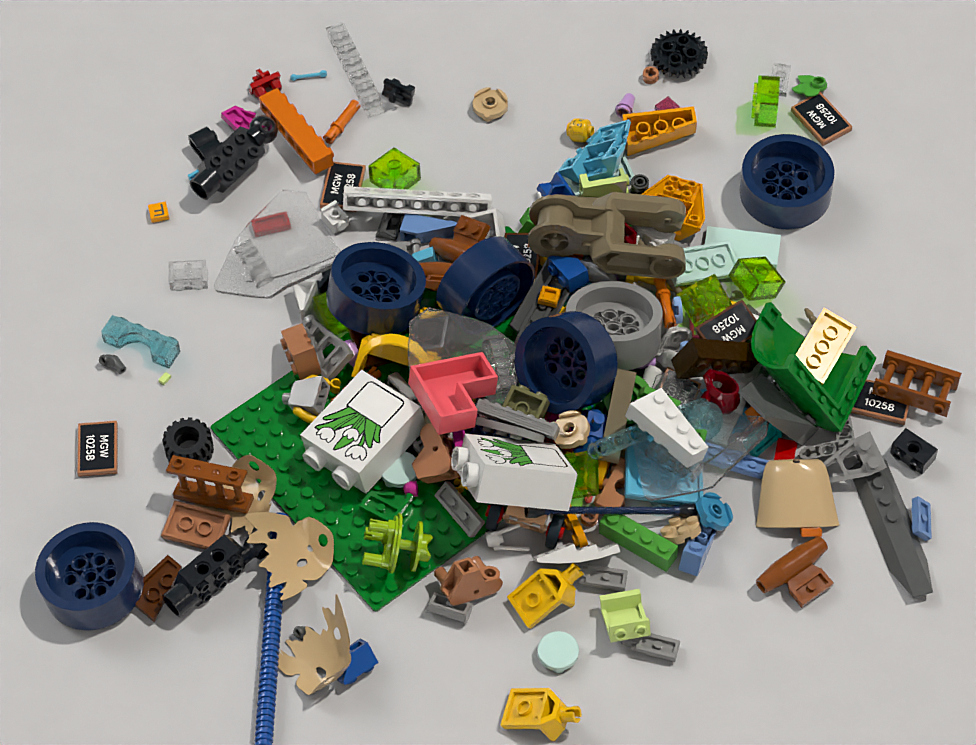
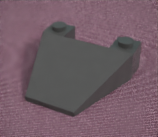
[738,373,819,445]

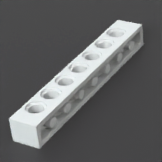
[343,186,492,216]

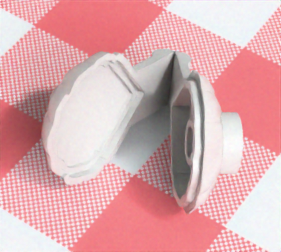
[654,326,693,370]

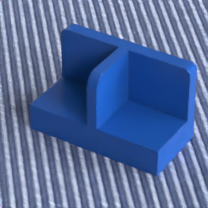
[537,172,576,196]

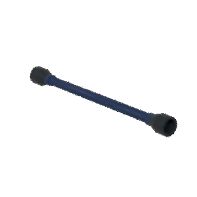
[524,503,698,518]

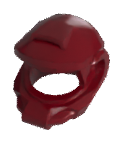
[700,369,740,415]

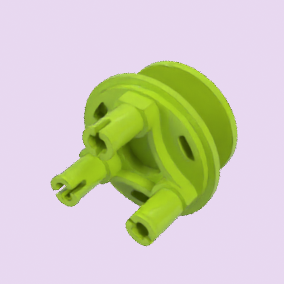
[362,513,433,574]

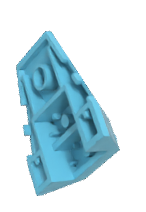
[558,119,631,183]

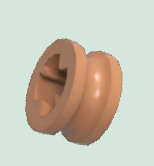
[643,66,659,84]
[581,514,599,527]

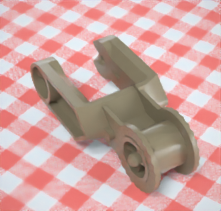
[528,192,686,279]

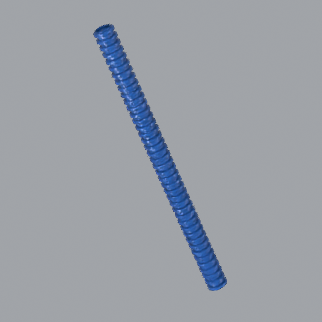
[254,512,289,745]

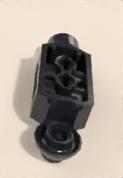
[189,115,278,200]
[162,534,268,617]

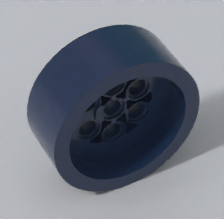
[740,134,835,230]
[436,236,535,335]
[326,242,426,335]
[515,311,618,414]
[35,522,144,630]

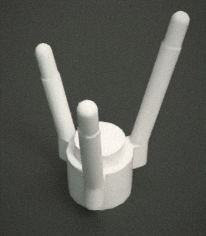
[485,524,530,551]

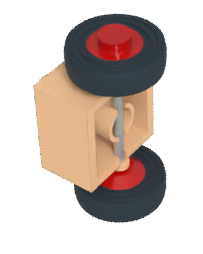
[485,504,565,549]

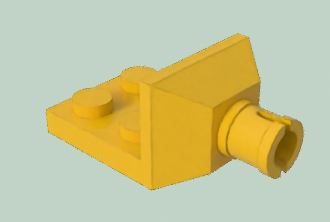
[507,563,584,629]
[500,688,582,741]

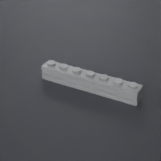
[476,399,560,441]

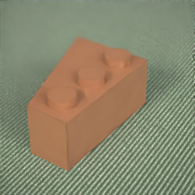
[280,323,322,380]

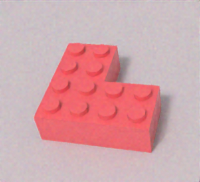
[408,352,498,435]

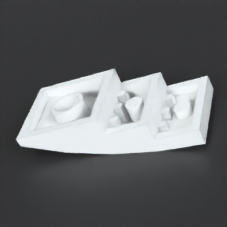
[532,543,620,564]

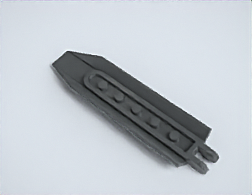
[510,255,590,347]
[849,452,933,598]

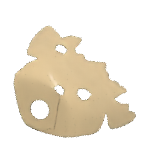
[194,455,276,535]
[245,512,334,600]
[278,594,351,695]

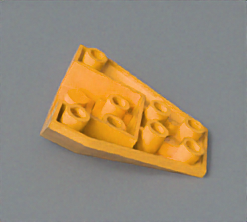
[640,175,705,241]

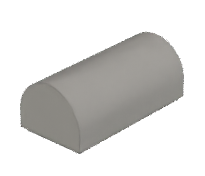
[387,372,420,406]
[427,592,473,623]

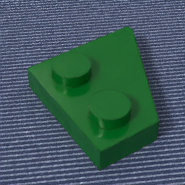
[359,491,413,522]

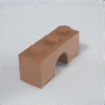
[593,457,626,516]

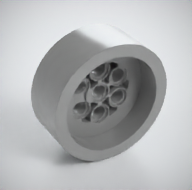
[566,281,663,370]

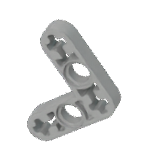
[799,415,857,463]

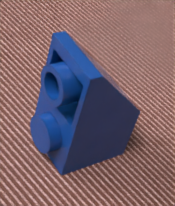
[548,256,589,293]
[337,638,379,685]

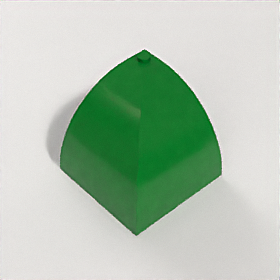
[751,302,876,432]

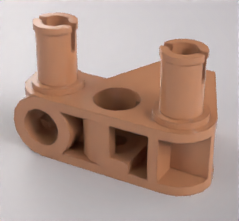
[412,423,461,484]
[434,556,503,606]

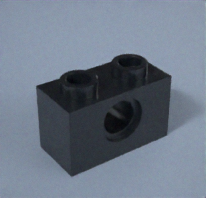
[890,428,938,475]

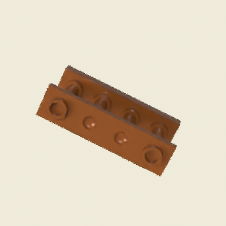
[872,350,962,417]
[166,455,254,514]

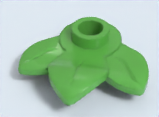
[792,75,827,97]

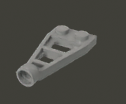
[302,314,354,381]
[824,432,887,483]

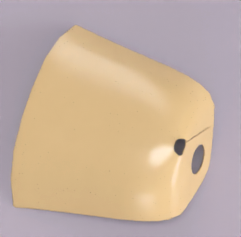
[756,459,839,528]

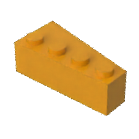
[622,106,697,156]

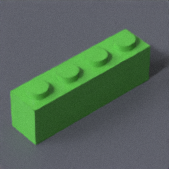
[599,514,678,572]

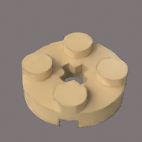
[473,87,508,121]
[553,411,590,449]
[660,516,701,544]

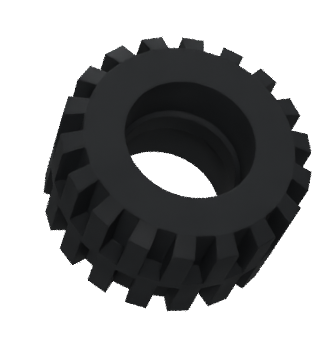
[162,417,214,463]

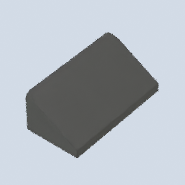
[376,212,405,241]

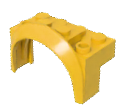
[351,333,441,377]

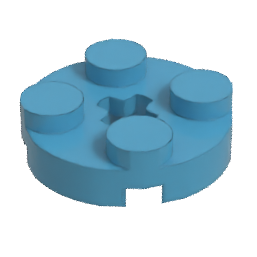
[695,492,733,531]

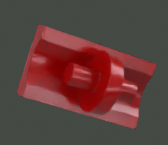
[249,69,282,100]

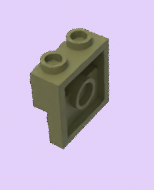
[497,384,550,425]

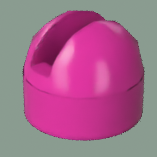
[403,481,418,497]

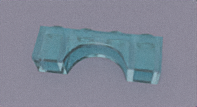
[101,315,181,369]

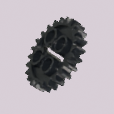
[650,29,708,78]

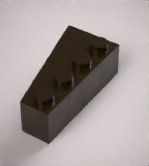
[671,338,759,379]

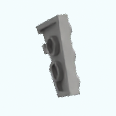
[476,417,545,443]

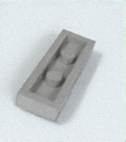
[434,481,485,537]

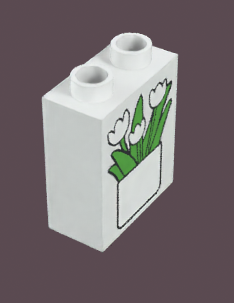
[300,370,426,493]
[451,434,578,511]

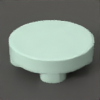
[381,452,417,488]
[538,631,579,673]

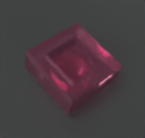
[655,96,680,111]

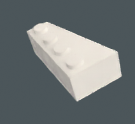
[625,388,708,468]

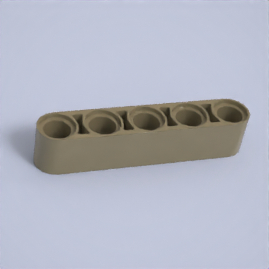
[599,368,636,464]

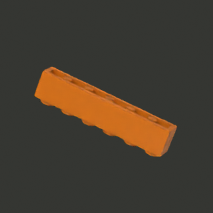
[259,88,334,175]

